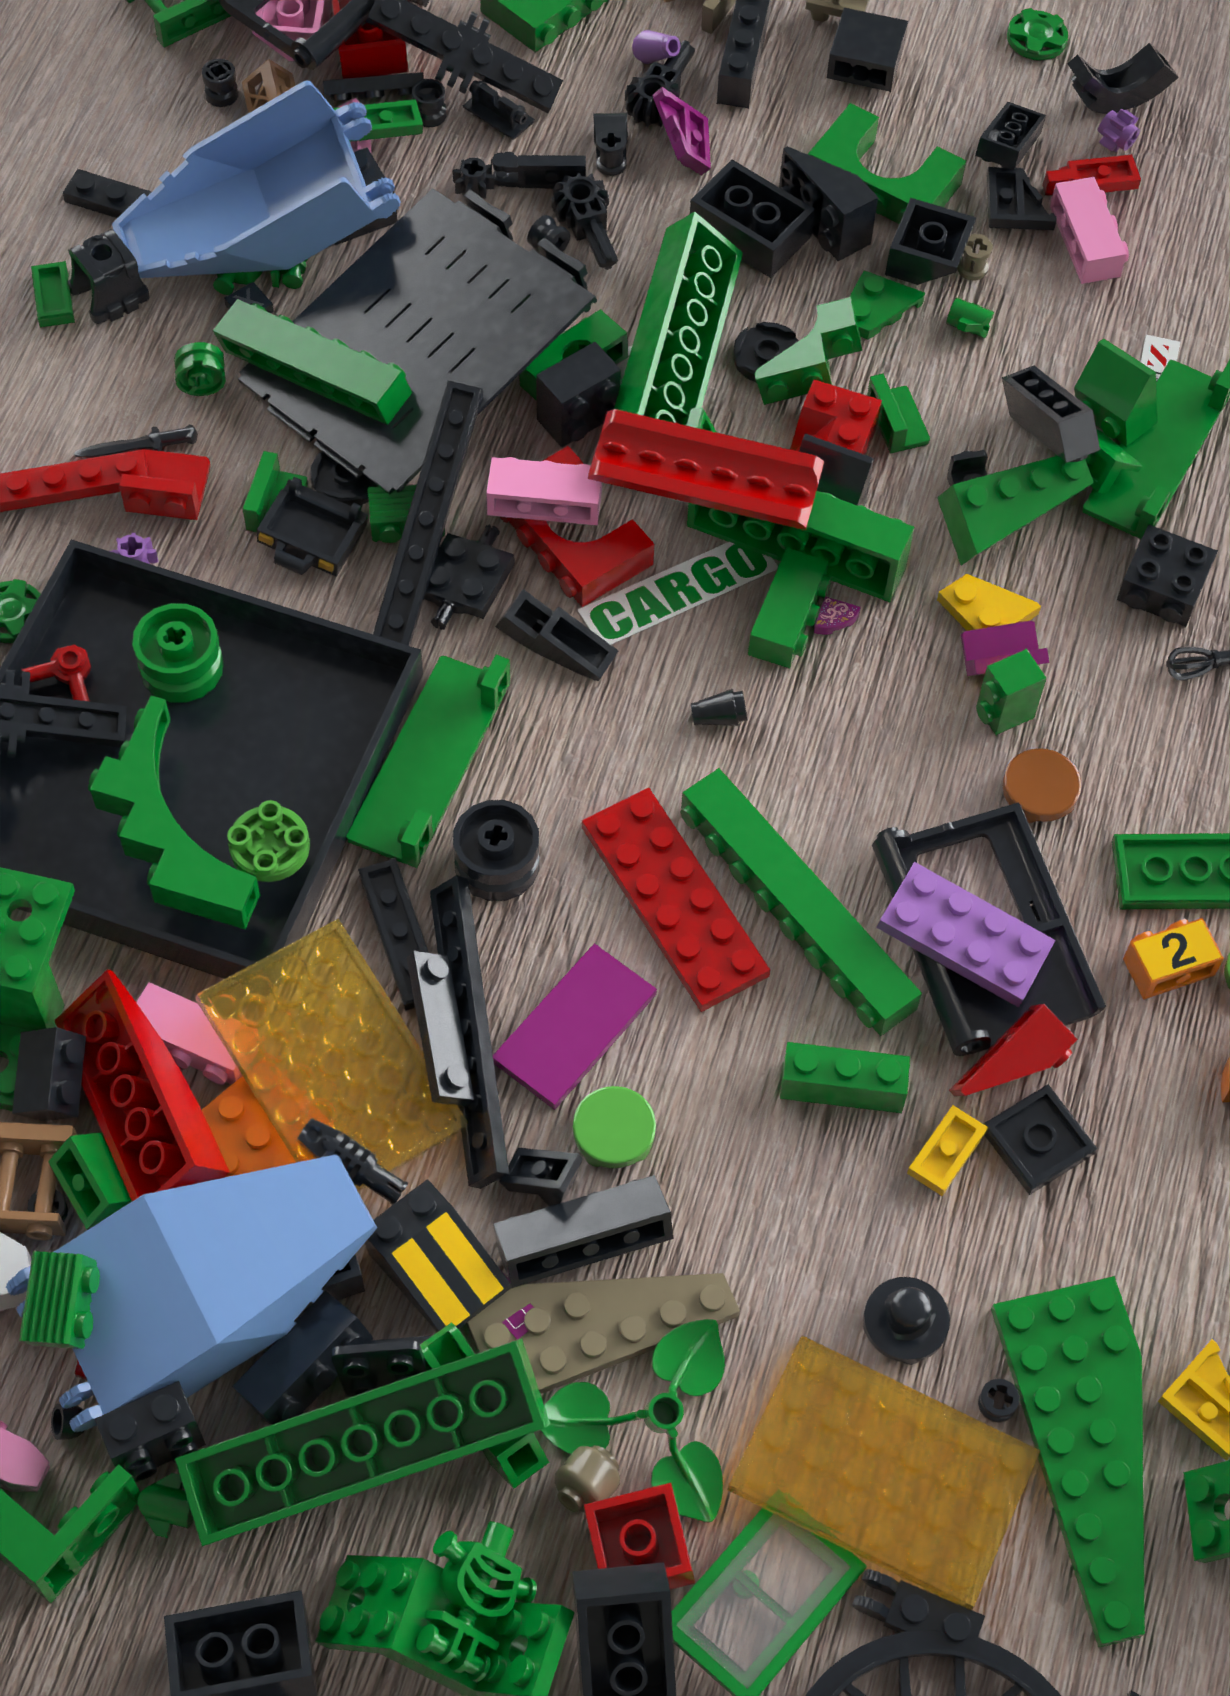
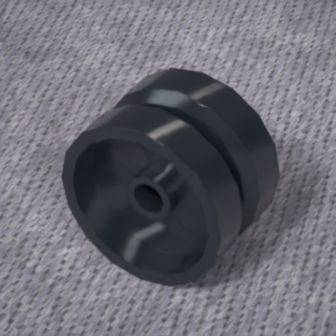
[453,800,539,901]

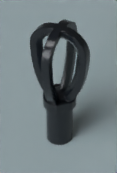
[1166,647,1230,680]

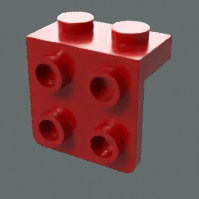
[119,449,211,520]

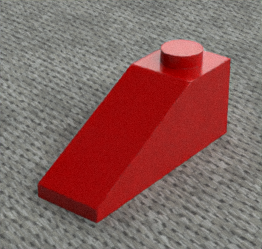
[949,1004,1078,1096]

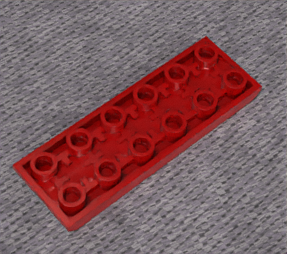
[588,409,824,530]

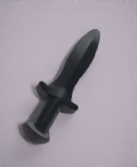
[74,424,198,457]

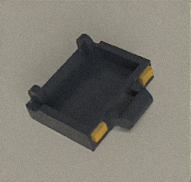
[257,477,368,577]

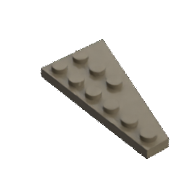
[466,1273,740,1394]

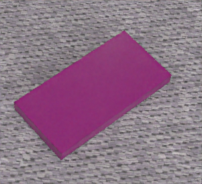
[493,943,657,1110]

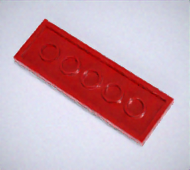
[582,787,771,1012]

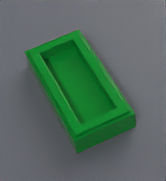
[31,261,75,328]

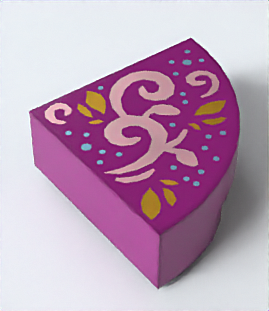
[814,596,861,635]

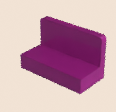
[961,621,1050,676]

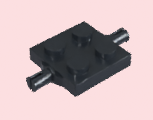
[424,524,515,630]

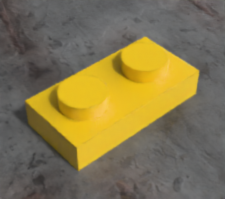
[907,1105,988,1196]

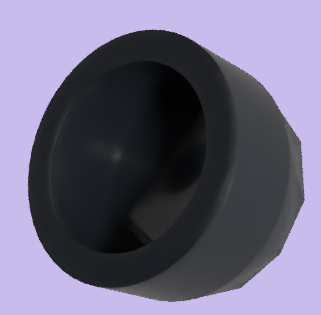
[51,1404,85,1440]

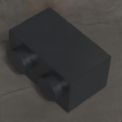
[12,1027,86,1121]

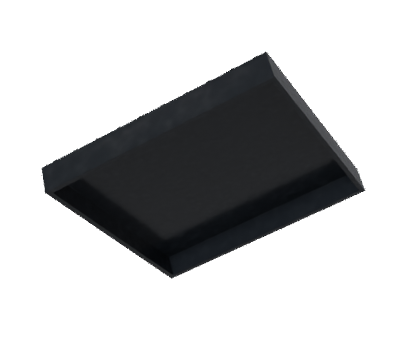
[0,539,423,996]

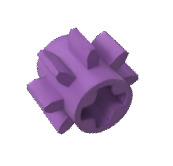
[1098,109,1140,152]
[110,533,158,564]

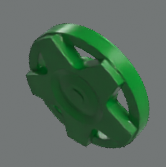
[1006,8,1068,60]
[0,579,41,643]

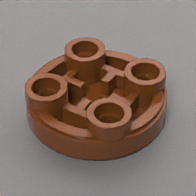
[1002,748,1081,823]

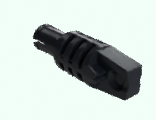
[296,1118,408,1205]

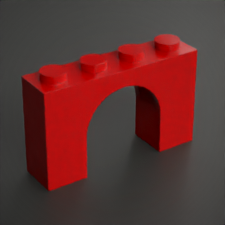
[499,446,655,607]

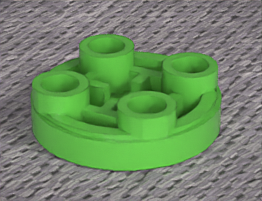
[227,800,310,882]
[573,1086,656,1168]

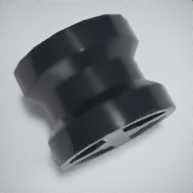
[527,215,570,252]

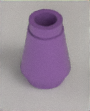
[632,30,681,64]

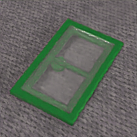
[672,1490,867,1696]

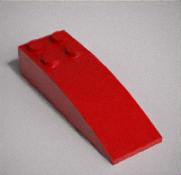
[54,969,230,1201]

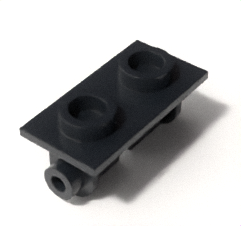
[463,80,535,140]

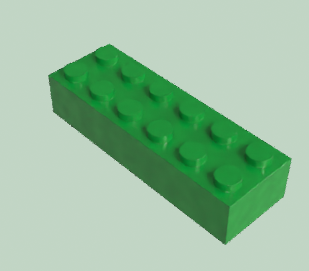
[687,491,915,603]

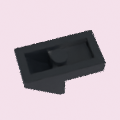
[499,1147,583,1206]

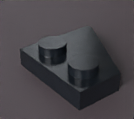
[987,167,1056,231]

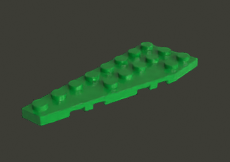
[991,1276,1145,1648]

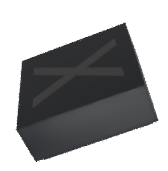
[224,282,274,313]

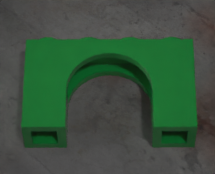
[480,0,607,53]
[808,103,967,224]

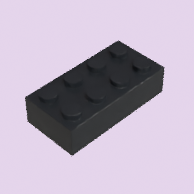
[975,101,1046,170]

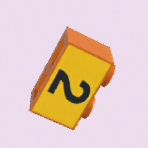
[1123,918,1224,1000]

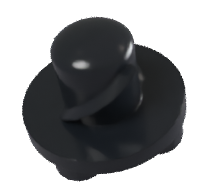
[863,1277,950,1365]

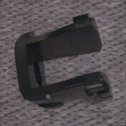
[68,229,150,324]

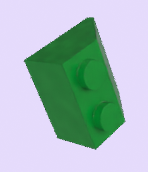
[1074,338,1158,446]

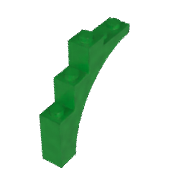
[88,696,260,929]

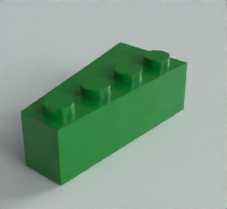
[937,455,1094,566]

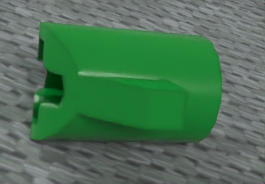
[946,298,994,338]
[138,1473,193,1538]

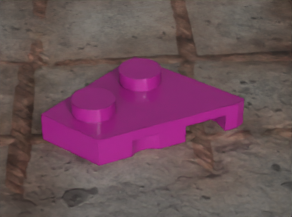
[653,87,711,176]

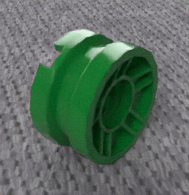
[174,342,226,396]

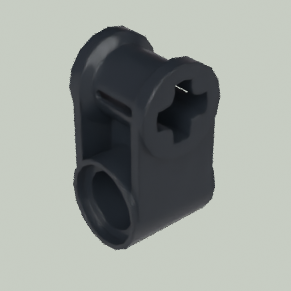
[593,112,628,176]

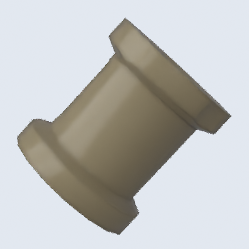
[957,234,993,281]

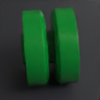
[132,603,223,702]

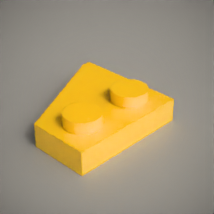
[937,574,1041,631]
[1158,1339,1230,1461]

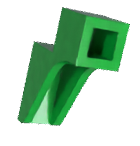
[755,297,863,405]
[420,1322,550,1489]

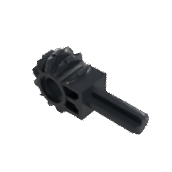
[624,40,695,128]
[551,171,618,270]

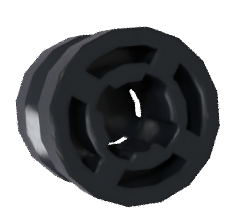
[202,59,238,107]
[412,79,447,128]

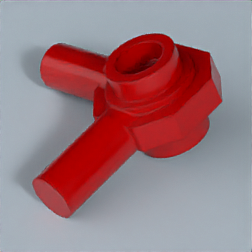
[22,644,91,702]

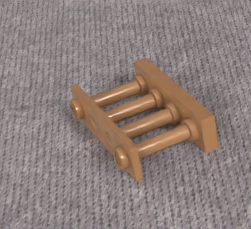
[0,1122,77,1240]

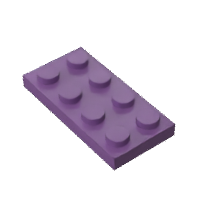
[876,862,1056,1007]

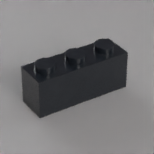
[232,1291,374,1425]

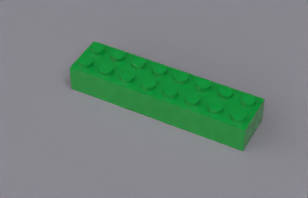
[614,212,743,425]
[175,1338,550,1547]

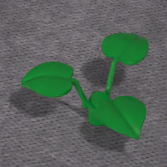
[541,1319,725,1523]

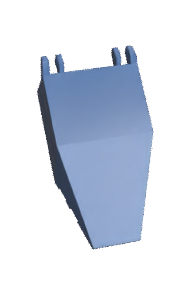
[112,80,401,278]
[6,1155,377,1432]

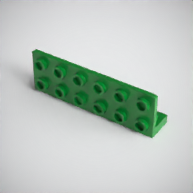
[1082,360,1230,539]
[346,654,510,868]

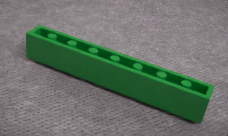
[680,768,922,1036]

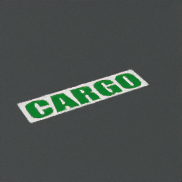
[578,542,778,645]

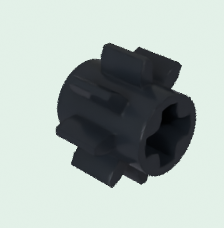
[453,158,495,199]

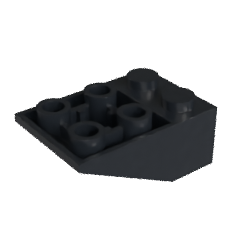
[779,146,878,261]

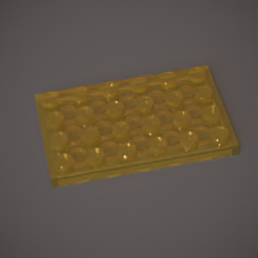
[195,918,469,1191]
[727,1335,1040,1610]

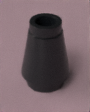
[691,688,748,726]

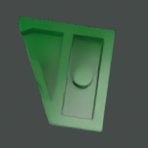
[850,270,925,340]

